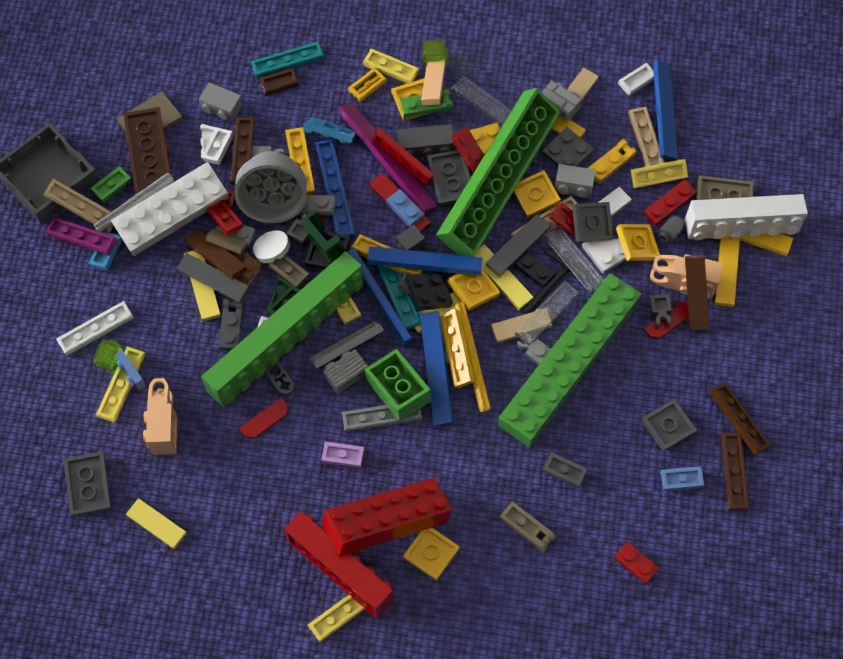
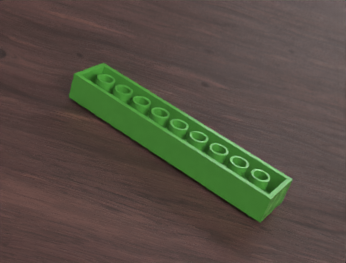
[436,88,561,257]
[201,251,364,407]
[498,273,642,448]

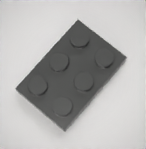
[427,150,470,207]
[63,451,112,517]

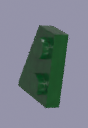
[267,276,300,316]

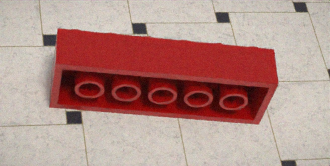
[322,477,453,557]
[284,511,394,620]

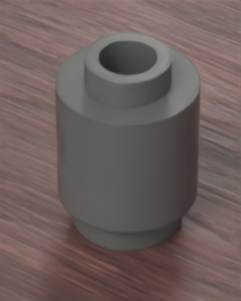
[658,216,685,243]

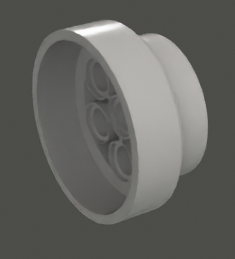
[234,151,307,223]

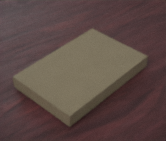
[117,91,182,133]
[696,175,754,200]

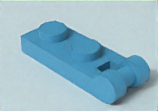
[303,117,357,144]

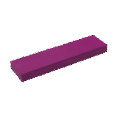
[45,217,118,256]

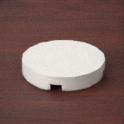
[253,231,290,263]

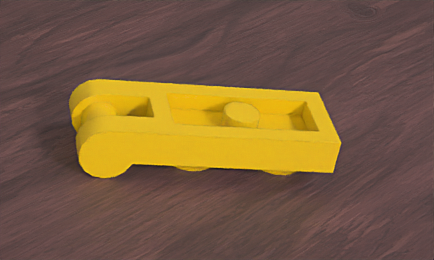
[588,139,637,184]

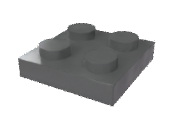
[542,127,594,167]
[572,202,614,242]
[641,399,697,452]

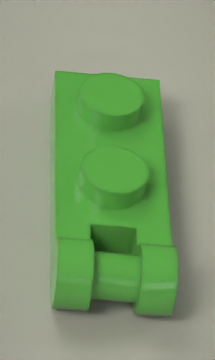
[400,89,454,118]

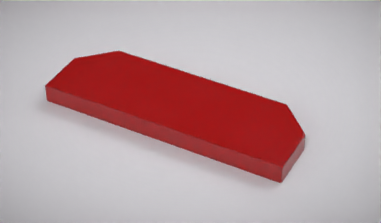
[643,300,689,339]
[239,397,288,438]

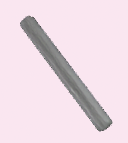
[94,173,174,232]

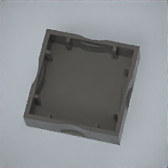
[0,122,99,224]

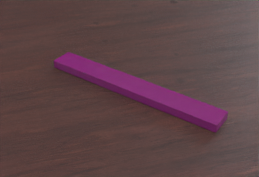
[338,103,438,214]

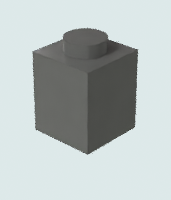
[395,225,425,251]

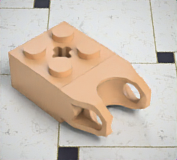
[649,254,723,299]
[143,378,177,455]

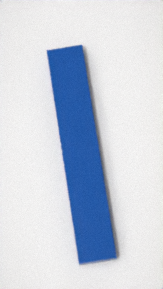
[653,60,678,161]
[315,139,356,238]
[367,246,482,276]
[348,248,412,348]
[420,310,454,427]

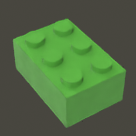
[364,349,432,422]

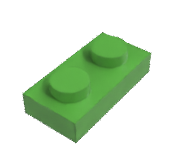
[91,166,132,204]

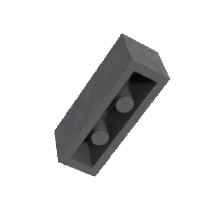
[397,124,454,157]

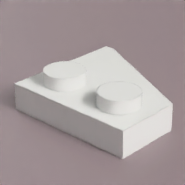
[200,124,234,165]
[582,239,626,274]

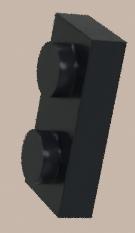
[514,251,556,288]

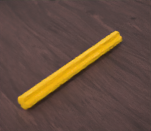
[454,303,491,412]

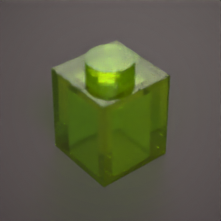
[423,40,448,65]
[93,339,123,373]

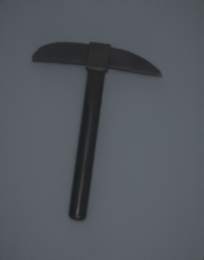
[522,251,589,315]

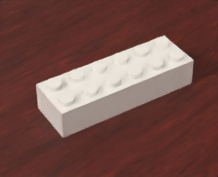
[111,162,229,257]
[685,194,808,240]

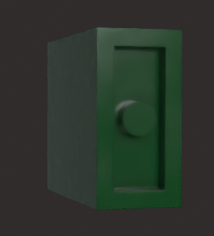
[300,210,345,264]

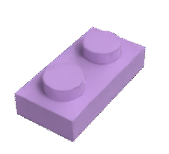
[321,441,364,468]

